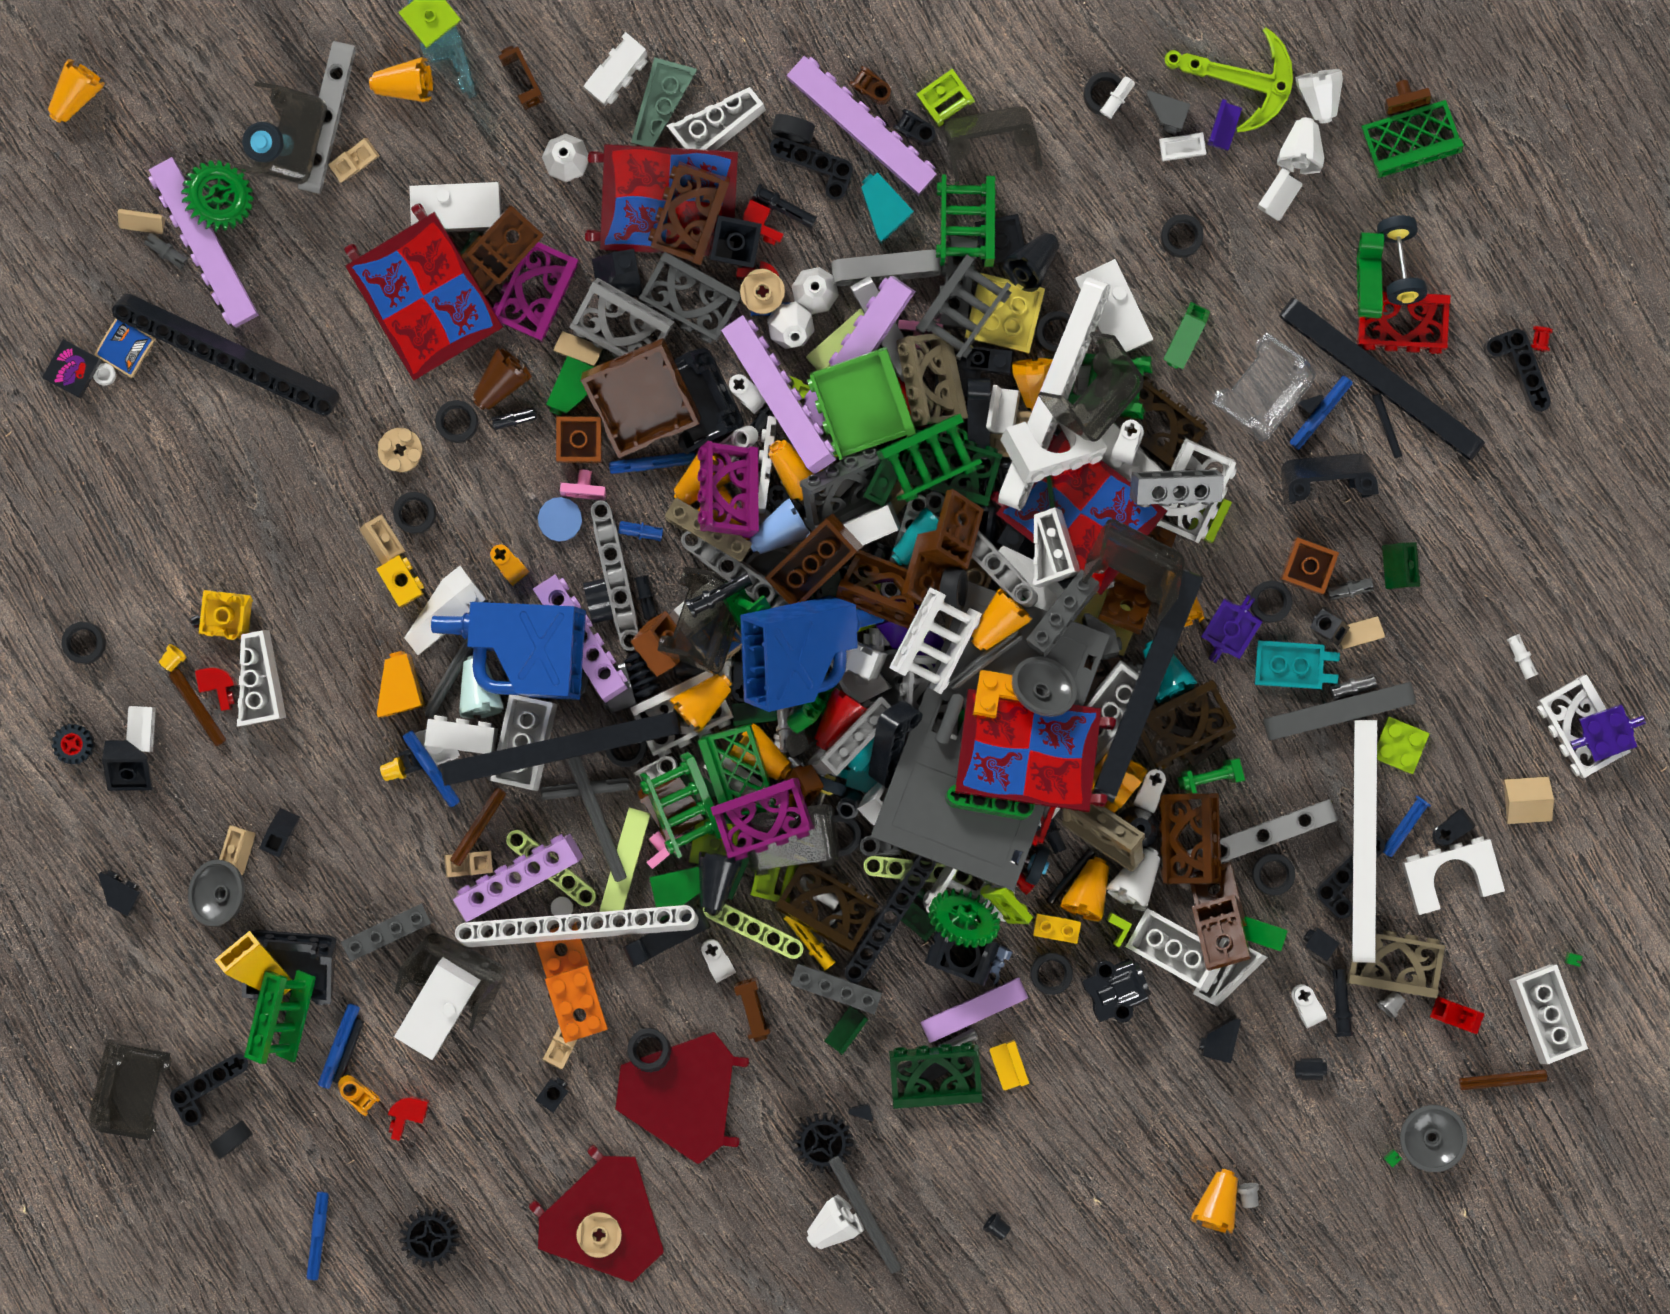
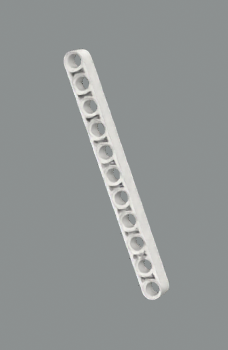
[998,277,1111,510]
[1353,720,1377,963]
[455,905,699,947]

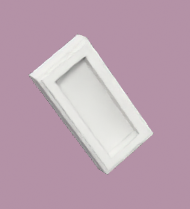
[1159,132,1206,162]

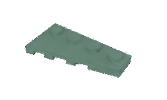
[631,57,697,147]

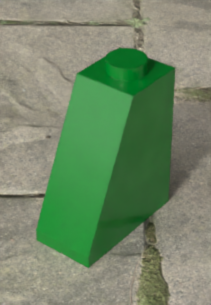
[1163,302,1210,369]
[546,356,594,416]
[649,866,700,921]
[1244,916,1288,952]

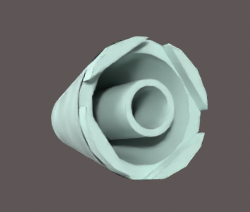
[459,656,504,719]

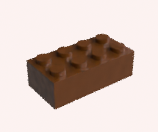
[765,514,863,604]

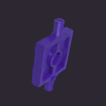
[1201,594,1263,663]
[1570,704,1646,762]

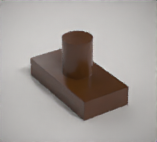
[1385,80,1431,116]

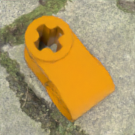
[490,544,529,586]
[338,1075,381,1116]

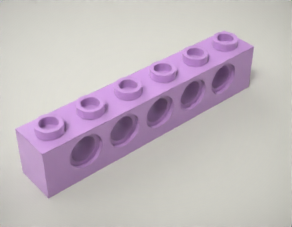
[533,575,628,703]
[453,834,584,922]

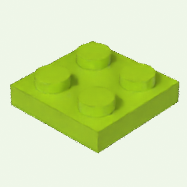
[1377,716,1430,774]

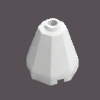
[1295,69,1343,123]
[1277,117,1324,175]
[542,134,589,182]
[792,267,839,315]
[767,301,814,349]
[807,1194,864,1249]

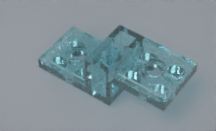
[407,0,478,98]

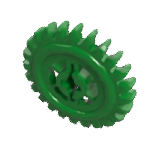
[181,160,254,232]
[928,888,1000,948]

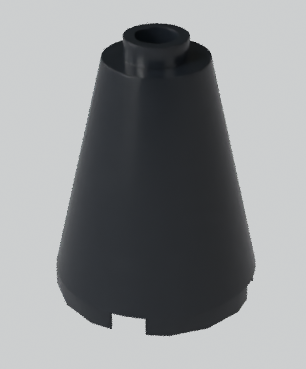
[1003,233,1059,292]
[1118,806,1159,849]
[698,851,743,914]

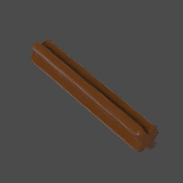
[169,669,226,746]
[450,788,506,866]
[1459,1069,1548,1090]

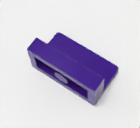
[1207,99,1242,151]

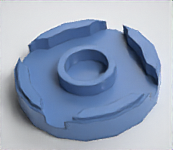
[538,497,582,542]

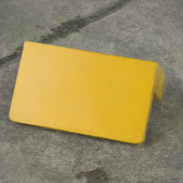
[989,1040,1029,1090]

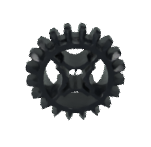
[793,1112,853,1173]
[399,1207,460,1268]

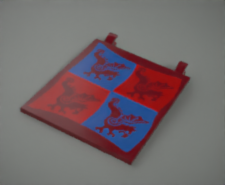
[585,144,738,256]
[344,203,503,381]
[990,430,1168,595]
[955,689,1116,812]

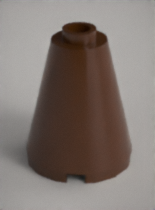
[473,348,532,410]

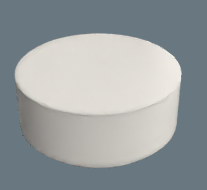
[93,363,116,386]
[551,896,574,916]

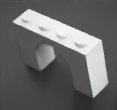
[1000,404,1107,483]
[1402,836,1505,915]

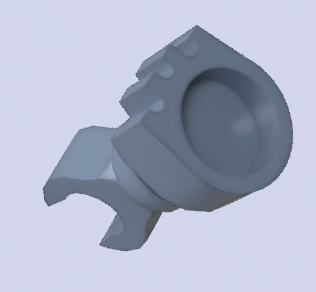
[990,945,1013,984]

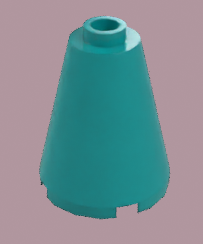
[892,507,939,567]
[1143,640,1197,704]

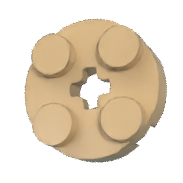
[740,269,785,314]
[378,428,423,473]
[577,1212,621,1258]

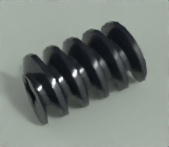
[624,652,661,698]

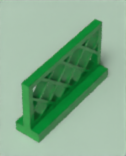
[1361,100,1464,179]
[698,724,778,824]

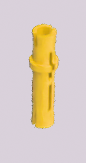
[783,916,835,971]

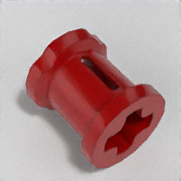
[1531,326,1553,352]

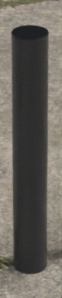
[1372,393,1403,459]
[1046,848,1095,905]
[333,1018,364,1083]

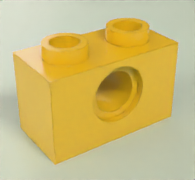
[376,555,424,607]
[1032,913,1081,944]

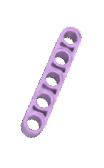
[920,977,1029,1043]

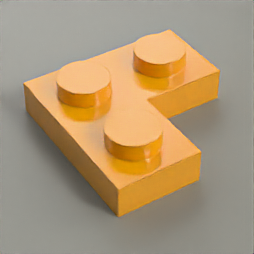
[973,670,1019,718]

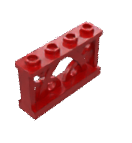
[1357,291,1451,354]

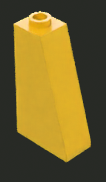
[215,931,292,996]

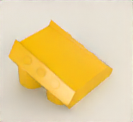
[199,590,253,640]

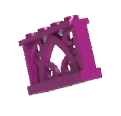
[493,242,580,343]
[698,441,759,539]
[710,778,815,861]

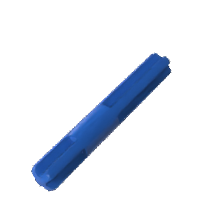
[1290,376,1353,450]
[609,452,696,474]
[403,730,459,807]
[318,1004,360,1089]
[307,1192,329,1280]

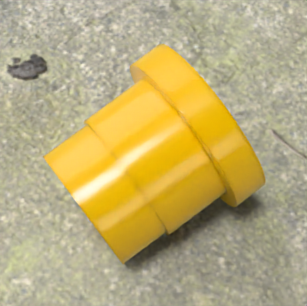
[159,644,187,672]
[380,757,406,781]

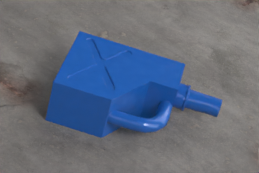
[740,596,885,712]
[431,602,586,700]

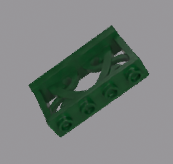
[904,427,1002,507]
[889,1042,982,1109]

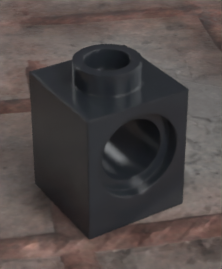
[1310,609,1350,646]
[1303,927,1340,961]
[535,1077,570,1113]

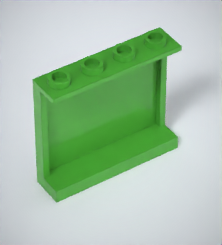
[807,347,916,460]

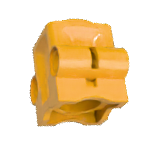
[1092,750,1148,814]

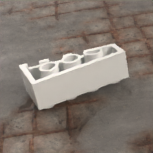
[667,87,766,150]
[237,630,286,727]

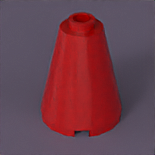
[814,687,868,751]

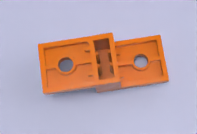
[535,923,608,1043]

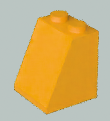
[377,651,425,718]

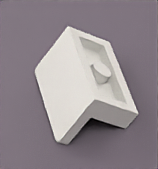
[1257,168,1302,221]
[986,385,1020,434]
[126,706,156,752]

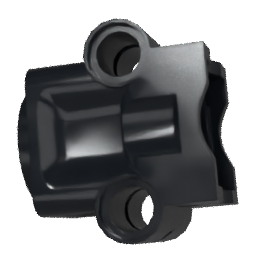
[924,931,1000,986]
[1080,959,1151,1023]

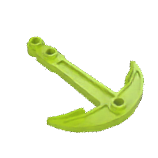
[1164,27,1293,133]

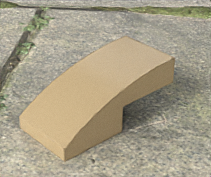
[328,138,380,183]
[444,851,493,877]
[542,1026,578,1070]

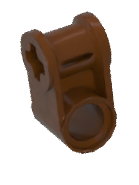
[849,66,891,105]

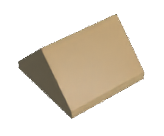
[1504,777,1554,824]

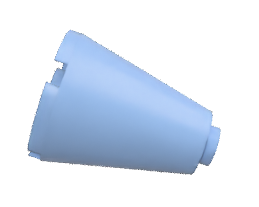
[748,498,810,554]

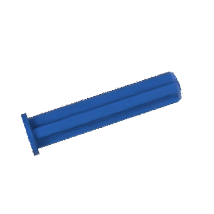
[1383,795,1431,857]

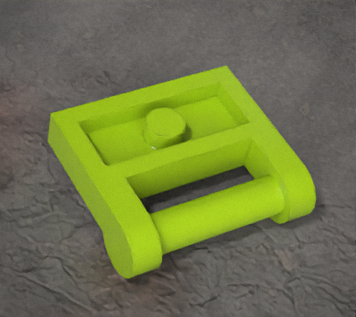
[916,69,975,127]
[750,852,800,904]
[980,884,1033,924]

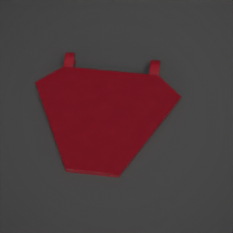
[615,1031,749,1164]
[529,1145,664,1283]

